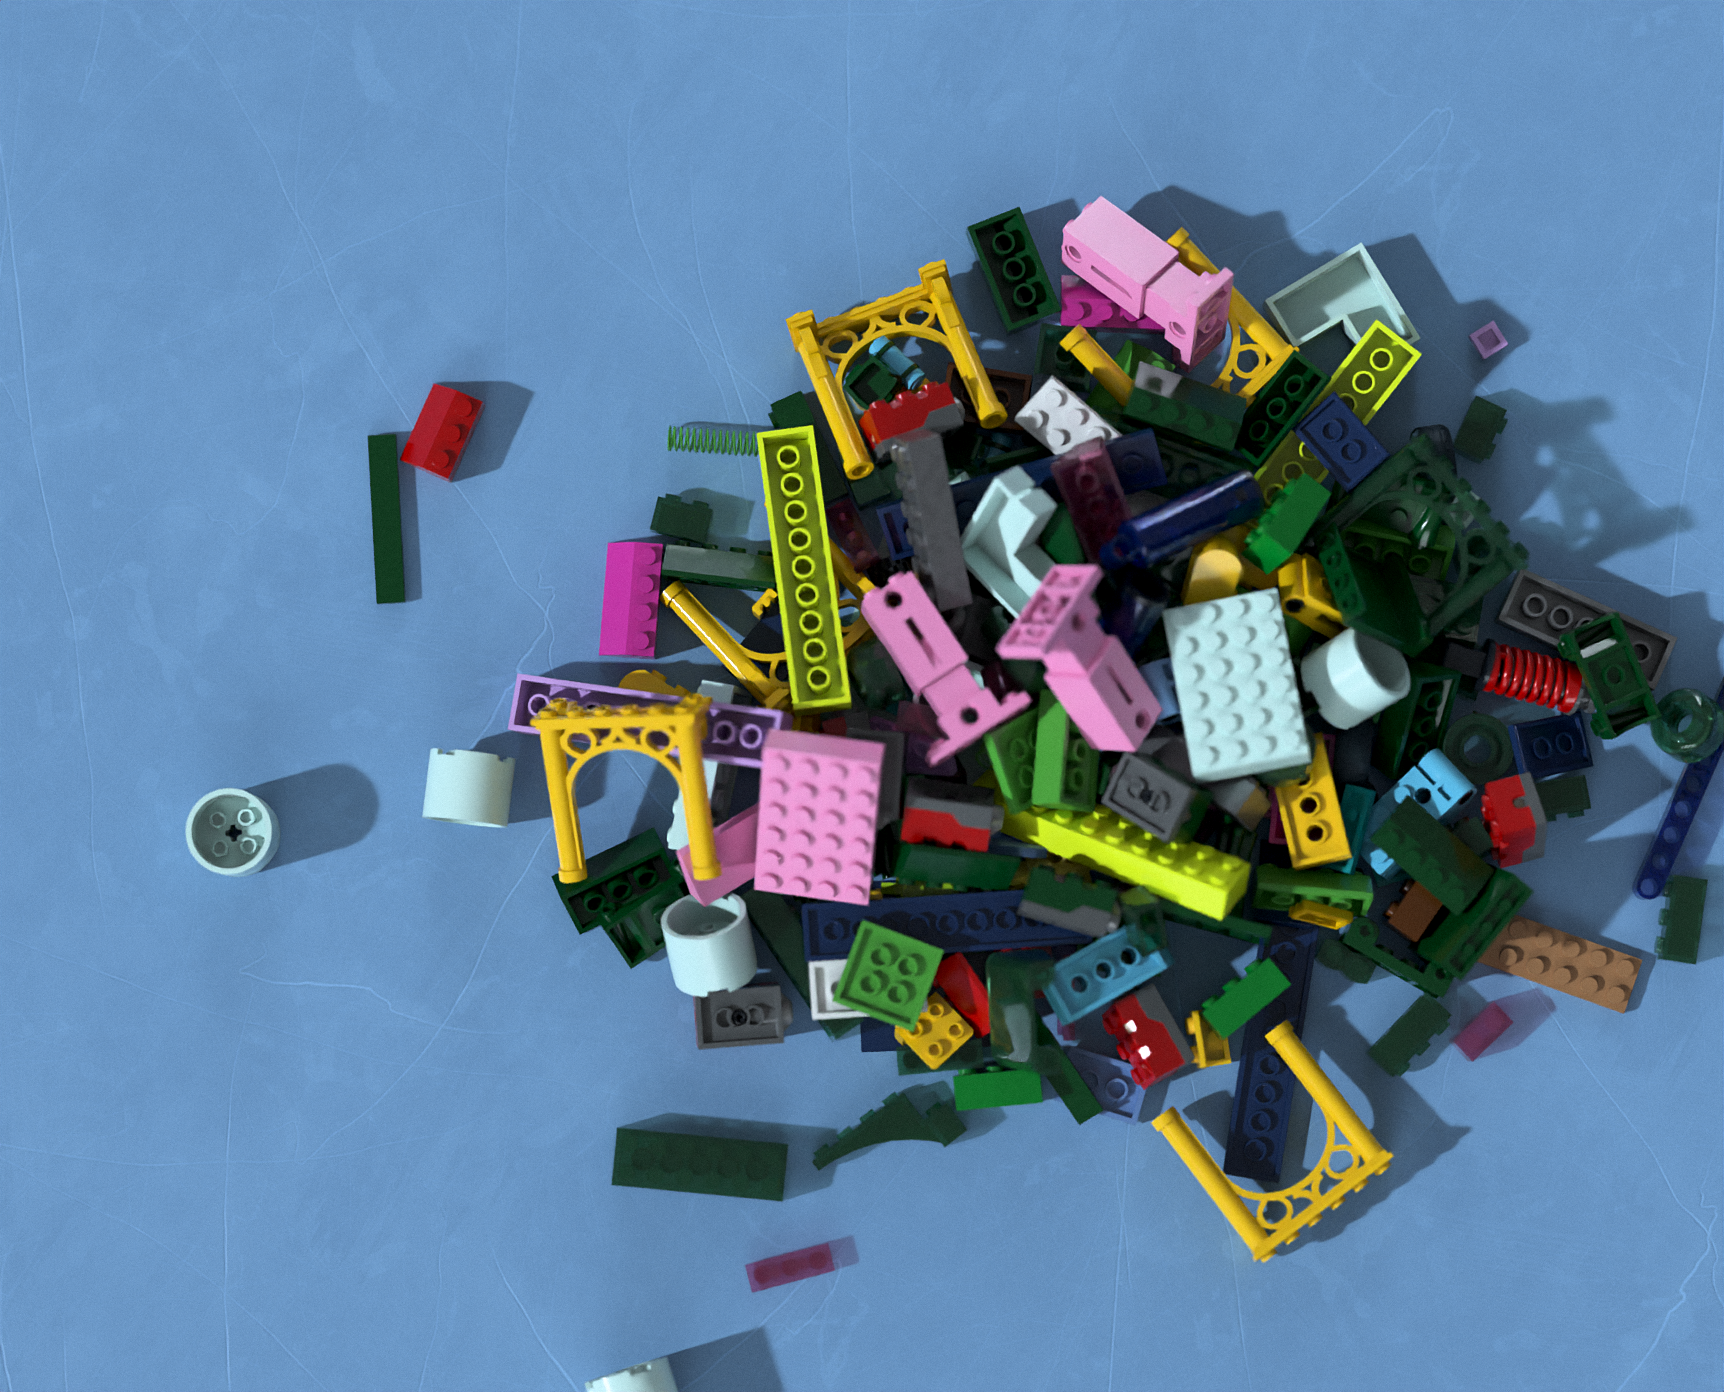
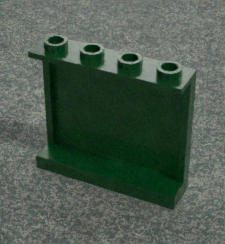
[1313,522,1433,657]
[1407,863,1534,981]

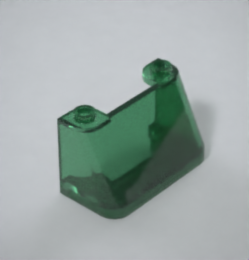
[986,948,1062,1075]

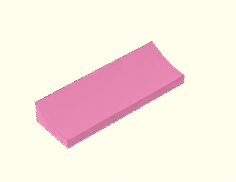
[676,802,760,907]

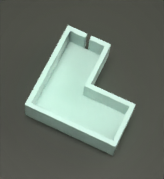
[1262,242,1421,348]
[960,466,1057,619]

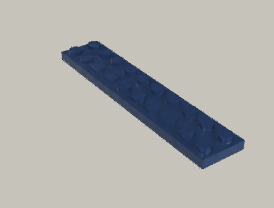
[876,428,1168,561]
[801,890,1093,962]
[1222,923,1320,1183]

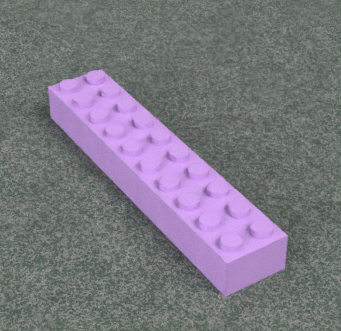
[508,673,793,769]

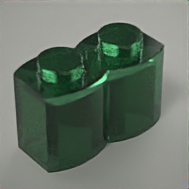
[1314,939,1376,984]

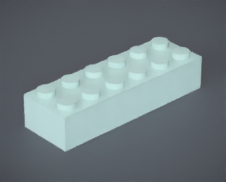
[667,680,753,851]

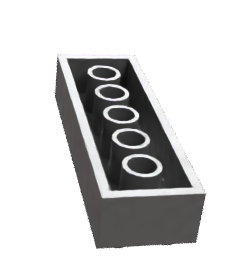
[890,429,972,611]
[1494,568,1677,691]
[1133,722,1272,832]

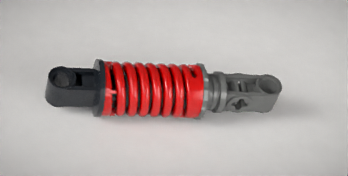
[1435,638,1654,716]

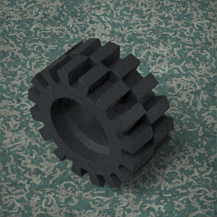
[866,555,915,589]

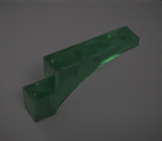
[812,1092,967,1171]

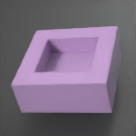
[1468,321,1508,360]

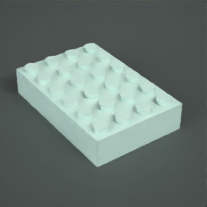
[1163,588,1310,784]

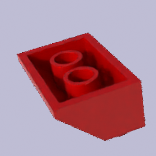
[399,383,486,483]
[932,952,1008,1039]

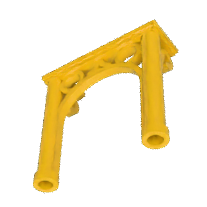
[1059,227,1300,469]
[785,259,1007,479]
[659,501,899,714]
[530,693,722,883]
[1151,1019,1394,1263]

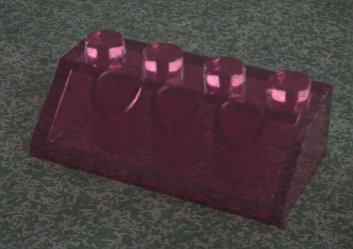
[1050,435,1145,566]

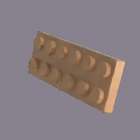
[1477,915,1642,1014]

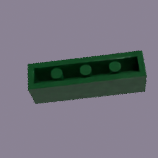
[768,390,848,507]

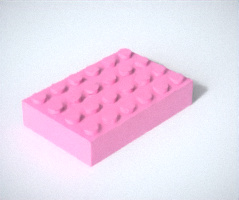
[754,729,885,905]

